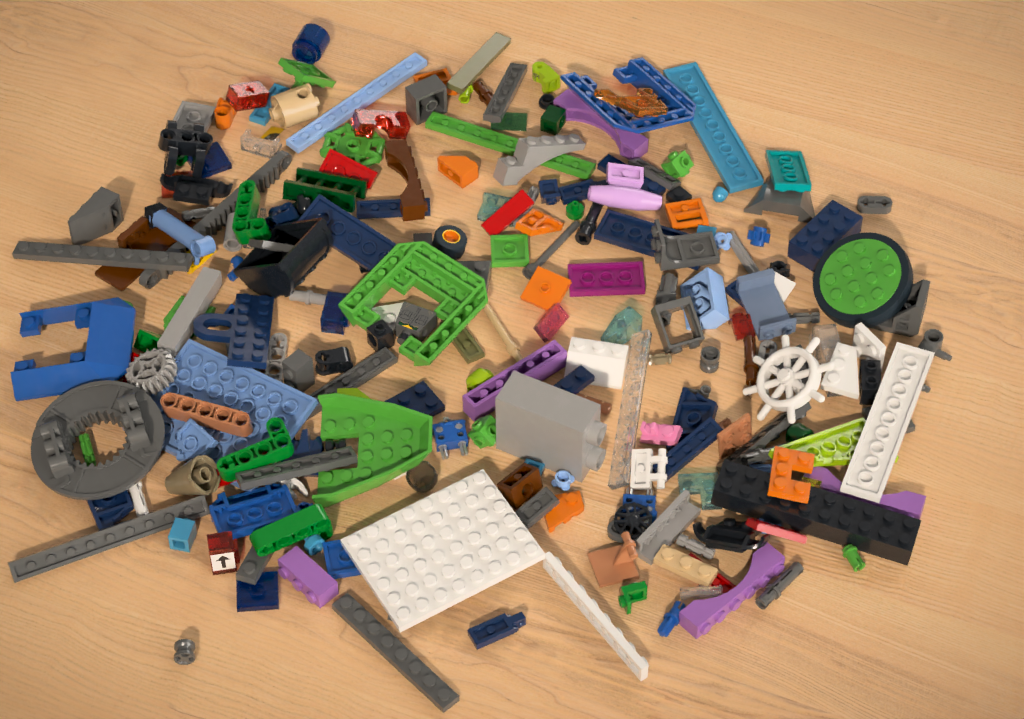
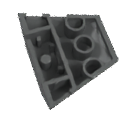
[744,176,815,223]

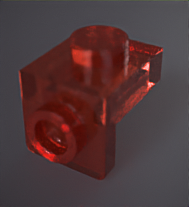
[728,312,756,341]

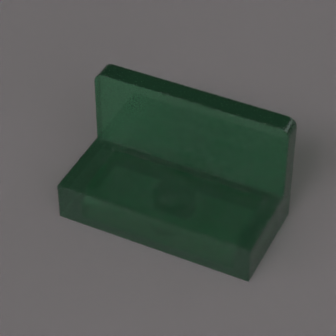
[491,112,528,131]

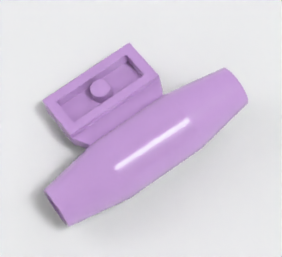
[587,162,662,211]

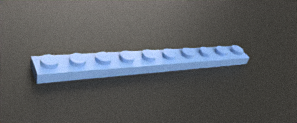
[286,52,427,154]

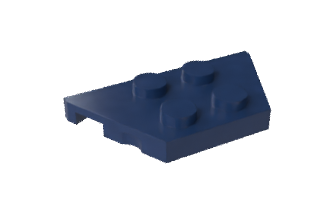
[666,387,718,452]
[86,490,134,530]

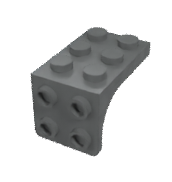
[650,219,720,271]

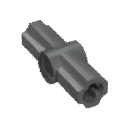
[655,273,678,327]

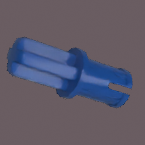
[657,601,686,637]

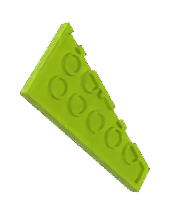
[768,417,899,467]

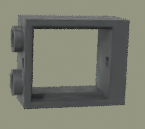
[651,296,705,354]

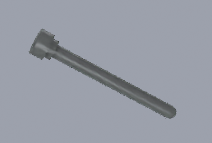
[522,221,580,280]

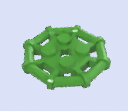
[319,122,386,167]

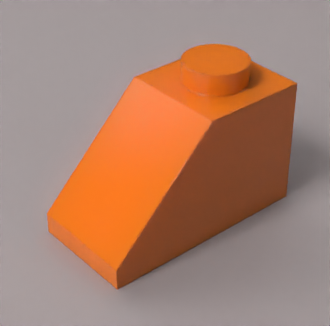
[437,156,478,189]

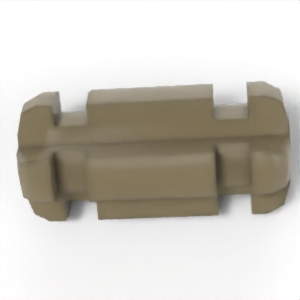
[648,353,672,366]

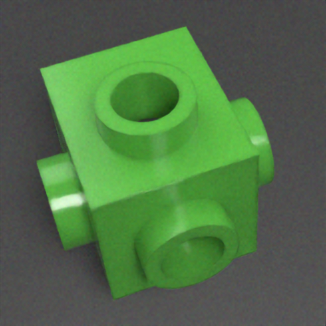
[661,150,694,178]
[468,415,496,449]

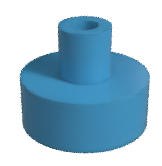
[304,534,325,555]

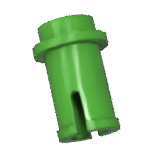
[842,544,866,572]

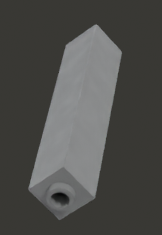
[157,267,222,358]

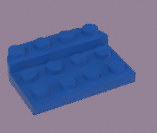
[209,483,298,543]

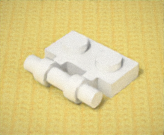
[630,448,668,490]

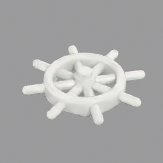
[742,334,835,424]

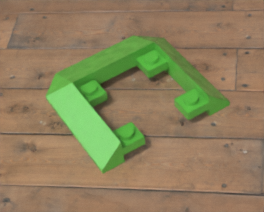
[338,241,488,366]

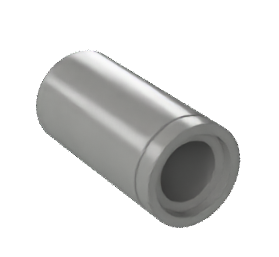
[223,212,242,252]

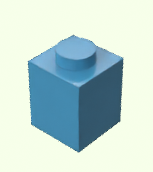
[168,518,197,552]

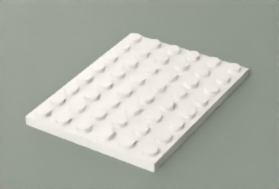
[340,469,545,632]

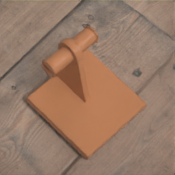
[717,413,752,459]
[587,531,639,588]

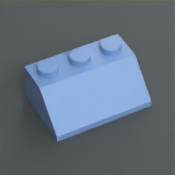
[680,267,730,330]

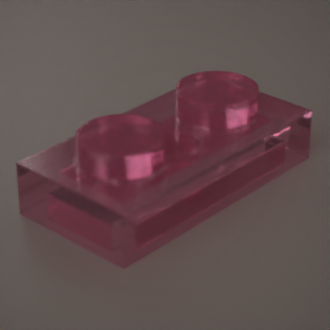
[533,303,569,342]

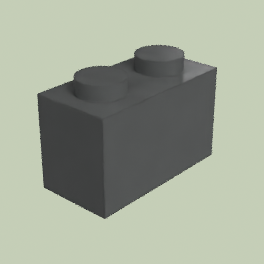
[282,348,315,393]

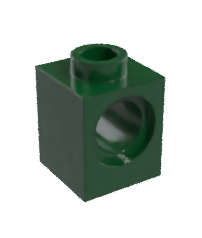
[540,105,566,136]

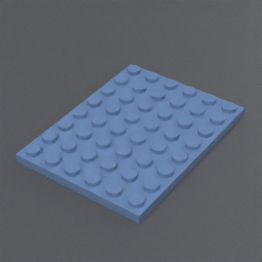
[122,339,318,492]

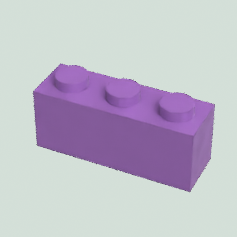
[278,546,339,608]

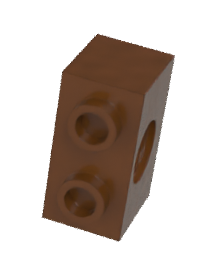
[497,463,543,509]

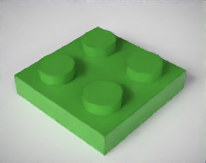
[490,234,529,268]

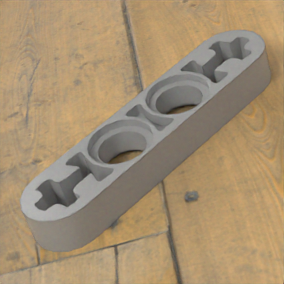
[265,333,288,383]

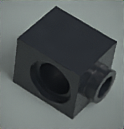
[366,319,394,352]

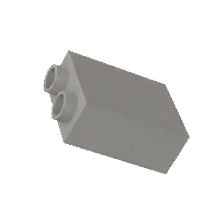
[495,371,607,483]

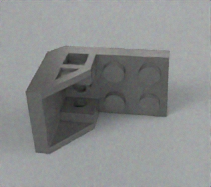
[870,279,930,337]

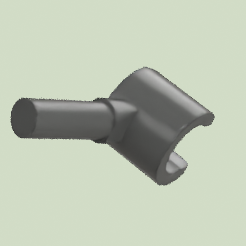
[688,385,711,399]

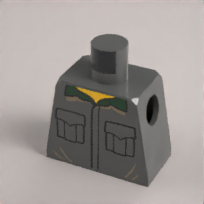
[395,301,437,345]

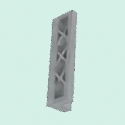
[635,489,701,565]

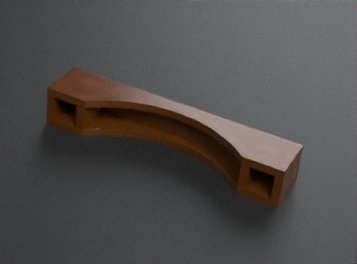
[385,139,428,222]

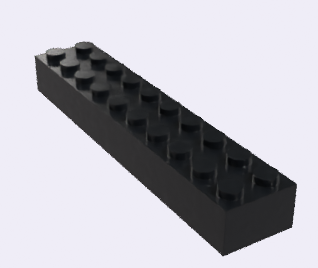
[710,459,921,566]

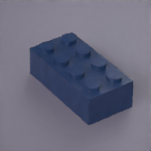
[787,200,863,272]

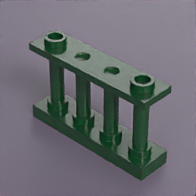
[282,167,367,213]

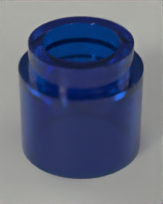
[292,23,330,64]

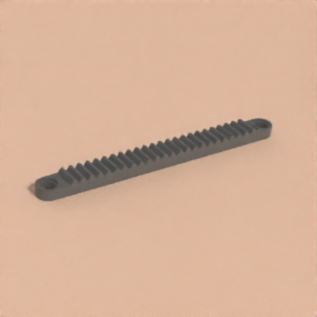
[139,150,292,289]

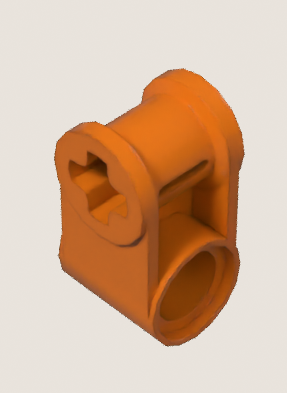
[214,97,238,130]

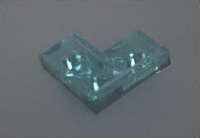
[678,472,722,510]

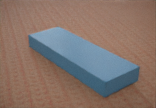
[249,83,290,126]

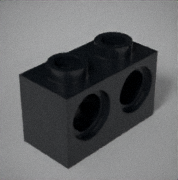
[859,360,881,405]

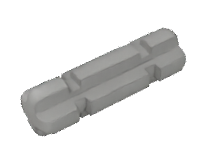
[676,534,716,560]

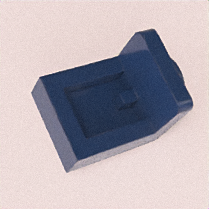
[538,179,561,205]

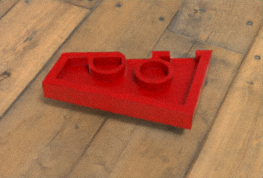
[319,148,379,189]

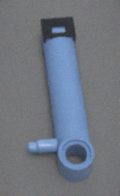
[144,202,216,265]

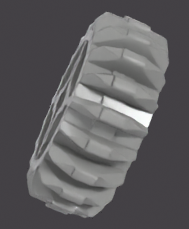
[125,348,178,396]

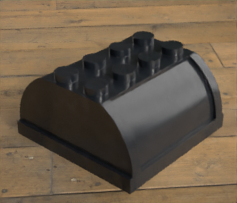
[233,217,333,299]

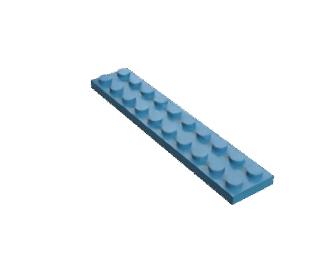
[663,62,764,194]

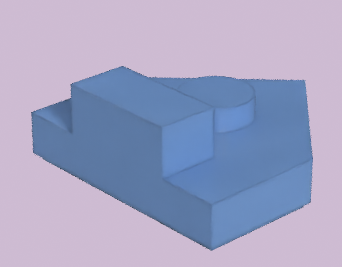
[176,418,219,461]

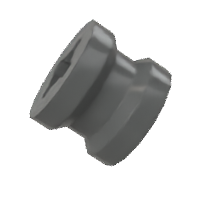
[174,639,195,665]

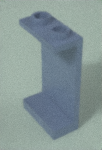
[735,268,797,341]

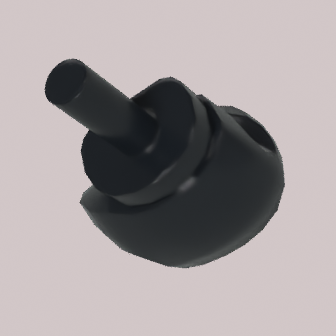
[292,194,312,215]

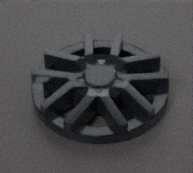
[614,502,652,539]

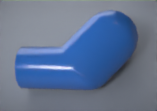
[227,256,243,281]

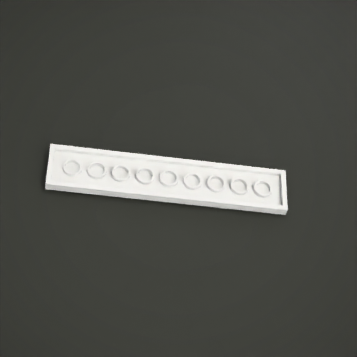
[840,342,935,503]

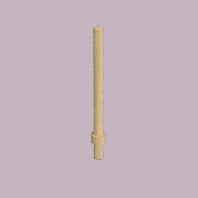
[483,303,523,362]

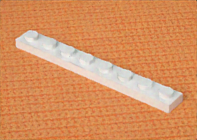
[543,551,649,681]

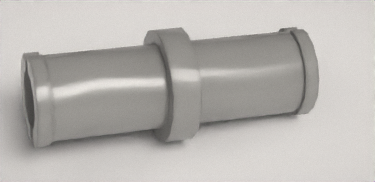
[289,289,329,306]

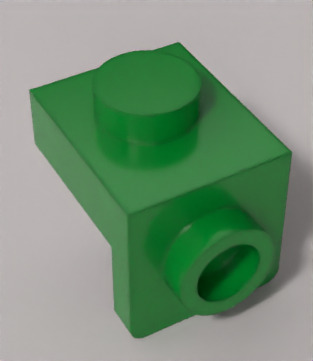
[618,581,647,614]

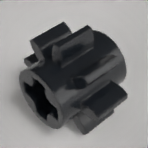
[767,261,790,278]

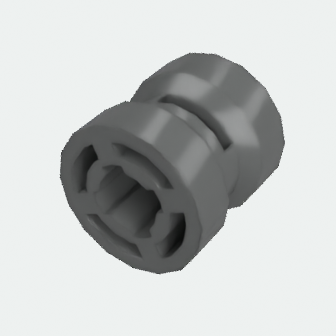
[700,346,720,373]

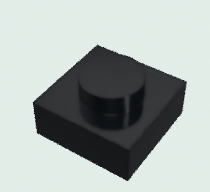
[666,185,692,203]

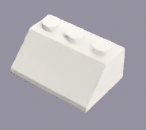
[564,337,629,390]

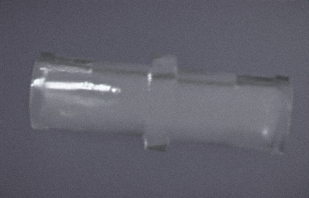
[680,584,723,600]

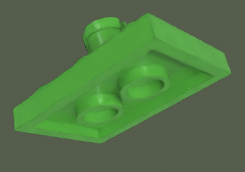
[278,58,336,89]

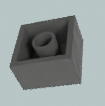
[405,74,447,125]

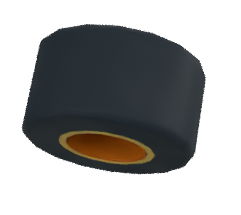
[432,225,467,260]

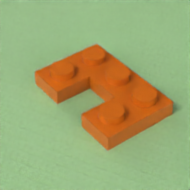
[767,446,815,504]

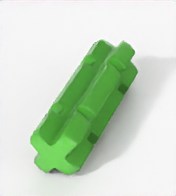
[78,433,97,467]

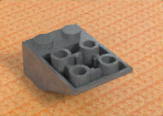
[68,186,124,245]

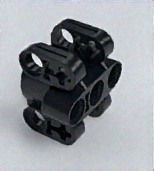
[158,120,213,178]

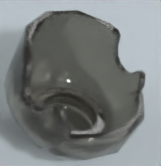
[406,461,438,493]

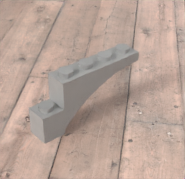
[493,134,586,186]

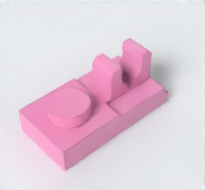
[639,421,683,446]

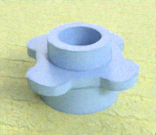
[714,232,733,251]
[551,470,575,491]

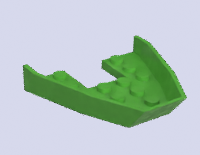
[312,393,433,508]

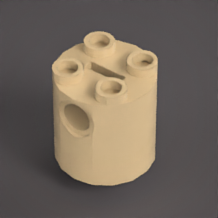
[269,83,320,129]

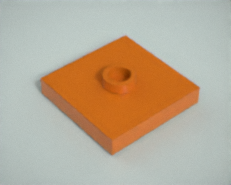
[520,266,572,314]

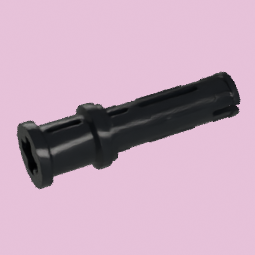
[575,202,604,245]

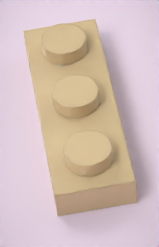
[653,544,718,589]

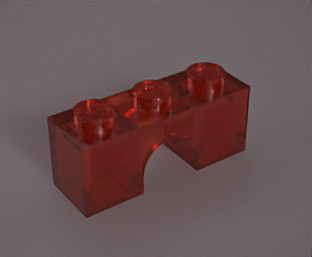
[351,109,410,139]

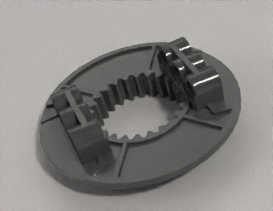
[31,380,165,500]

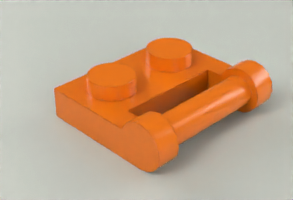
[665,198,709,230]

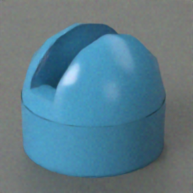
[712,186,728,203]

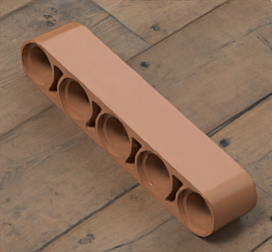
[160,392,253,437]

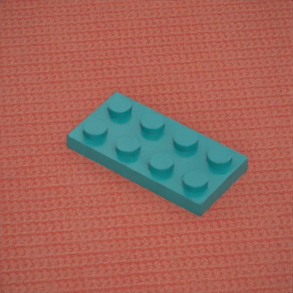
[765,150,812,192]

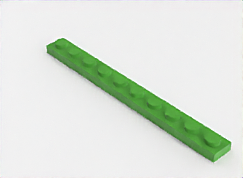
[425,111,596,180]

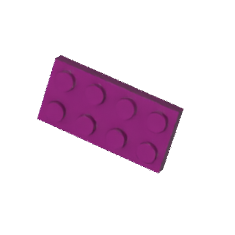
[568,261,645,297]

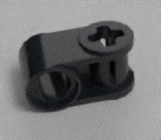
[315,347,353,376]

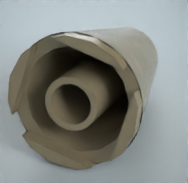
[165,455,220,495]

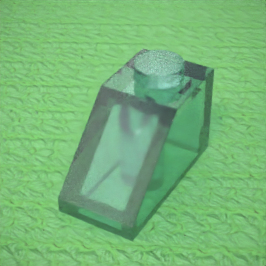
[601,306,642,345]

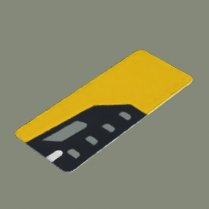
[260,126,284,141]

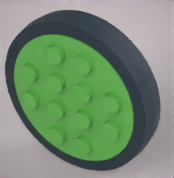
[813,232,914,329]

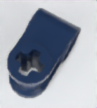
[265,202,301,231]

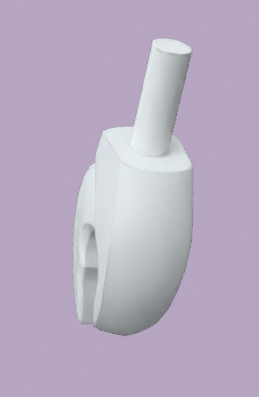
[278,478,309,500]

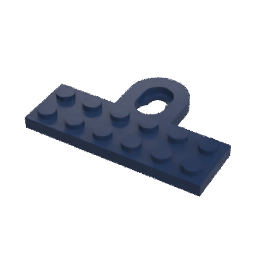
[193,293,274,369]

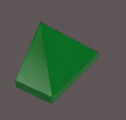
[133,329,162,353]

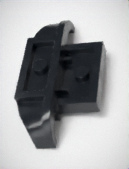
[160,173,233,206]
[693,518,770,553]

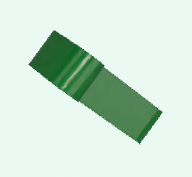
[232,180,271,245]
[217,417,294,482]
[249,504,333,557]

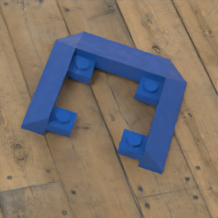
[560,57,696,134]
[10,297,136,401]

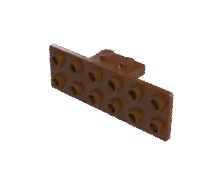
[95,208,196,291]

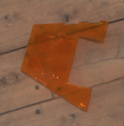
[593,88,668,117]

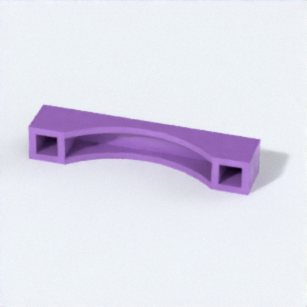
[553,89,648,160]
[801,466,926,519]
[679,542,785,639]

